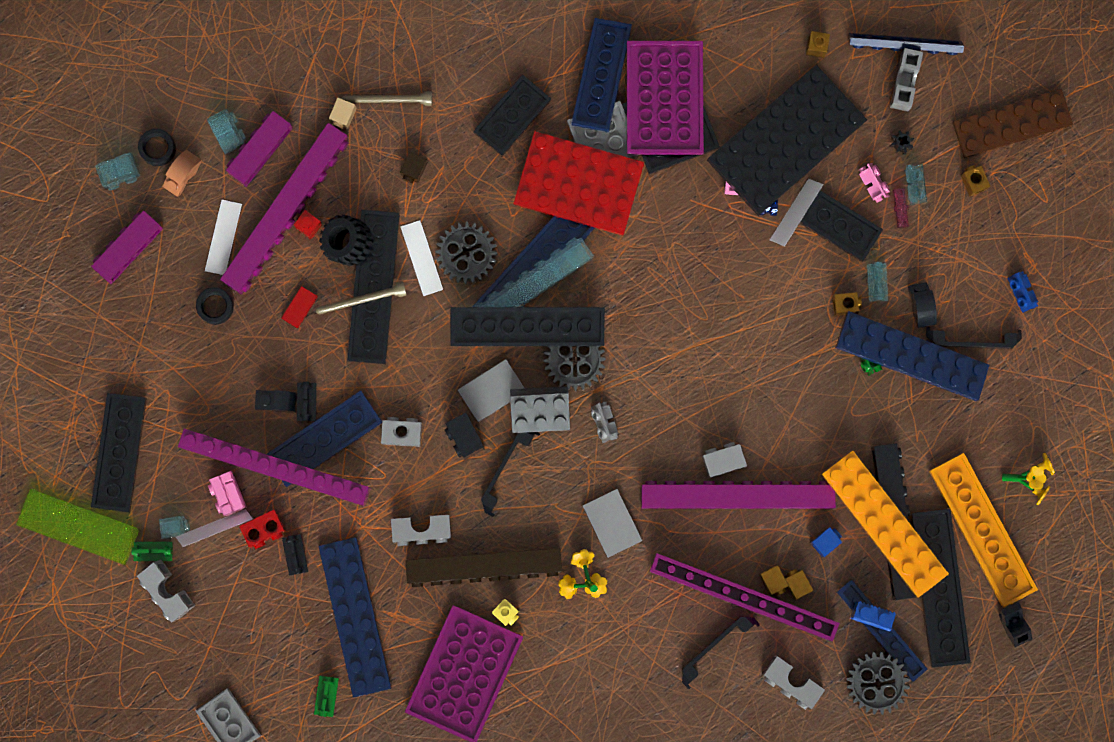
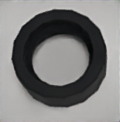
[138,129,176,166]
[196,287,234,325]

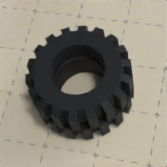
[319,214,372,266]

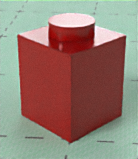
[294,210,322,240]

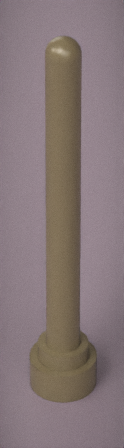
[341,91,433,106]
[315,281,407,314]

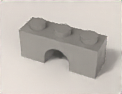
[890,48,923,112]
[391,515,451,546]
[137,560,196,623]
[762,656,825,710]

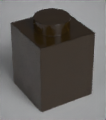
[400,151,428,184]

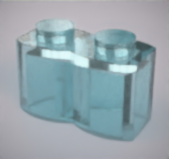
[207,109,246,155]
[95,153,141,190]

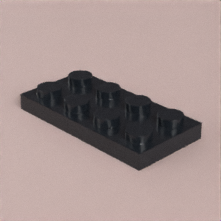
[473,74,551,157]
[800,190,883,262]

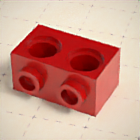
[239,510,286,549]

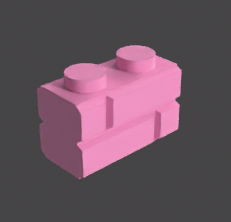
[208,471,247,516]

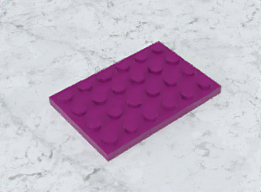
[627,41,704,155]
[405,605,523,742]

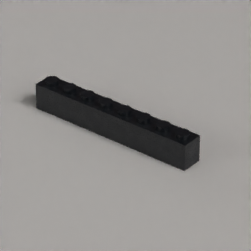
[871,443,917,600]

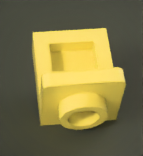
[492,599,519,626]

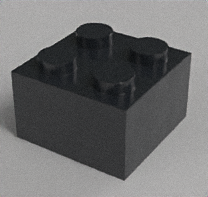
[444,413,485,460]

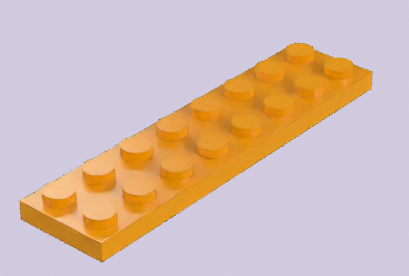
[822,450,949,598]
[929,453,1038,608]

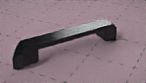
[926,327,1022,349]
[481,432,540,517]
[682,617,760,689]

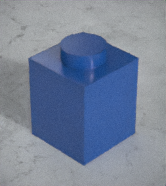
[810,527,842,557]

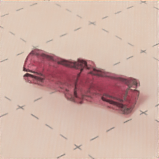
[893,188,909,228]

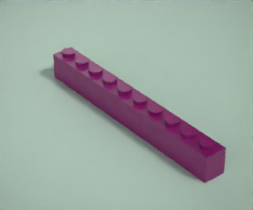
[220,123,349,295]
[178,429,371,506]
[641,481,836,509]
[649,553,840,642]

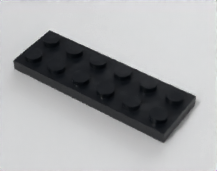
[91,393,147,513]

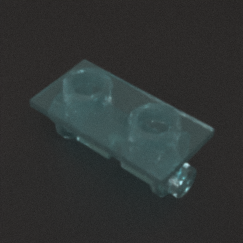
[904,164,927,205]
[867,262,888,302]

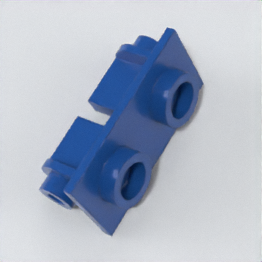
[1008,271,1039,313]

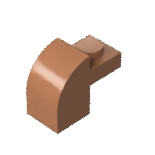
[162,150,202,197]

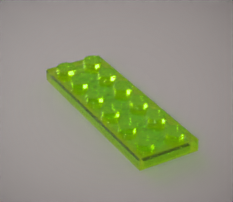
[16,489,139,565]

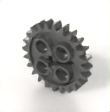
[435,222,497,284]
[544,346,606,392]
[847,651,910,715]

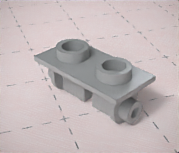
[591,402,619,443]

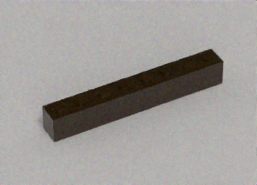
[405,548,562,587]

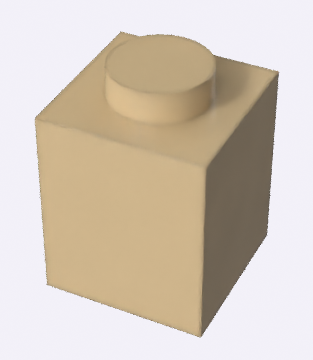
[329,98,357,130]

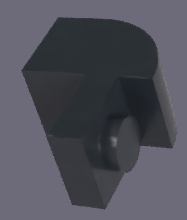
[908,282,937,328]
[255,390,297,413]
[999,602,1032,647]

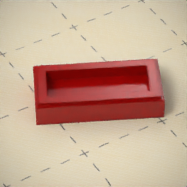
[281,286,318,329]

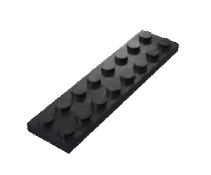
[347,210,400,365]
[450,307,605,346]
[911,509,971,668]

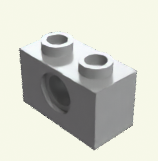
[381,417,422,447]

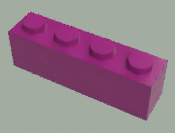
[226,111,293,187]
[91,210,163,284]

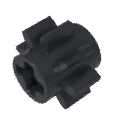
[890,130,914,155]

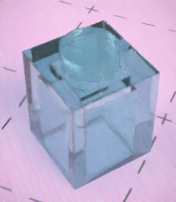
[159,516,190,539]

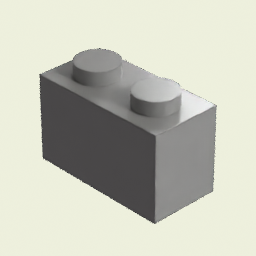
[702,442,747,478]

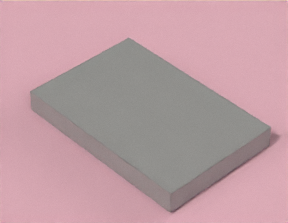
[458,359,525,423]
[583,489,642,558]
[196,688,262,742]

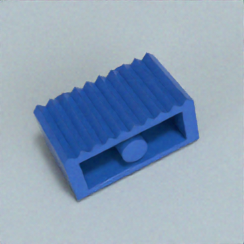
[850,601,896,631]

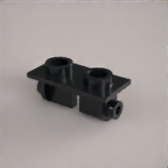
[297,382,317,421]
[282,534,308,576]

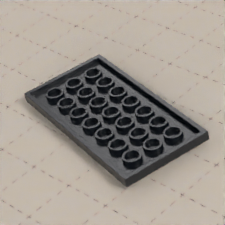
[707,65,867,216]

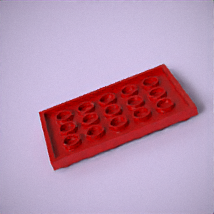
[513,131,644,236]

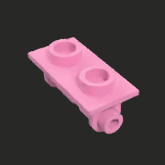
[859,163,890,203]

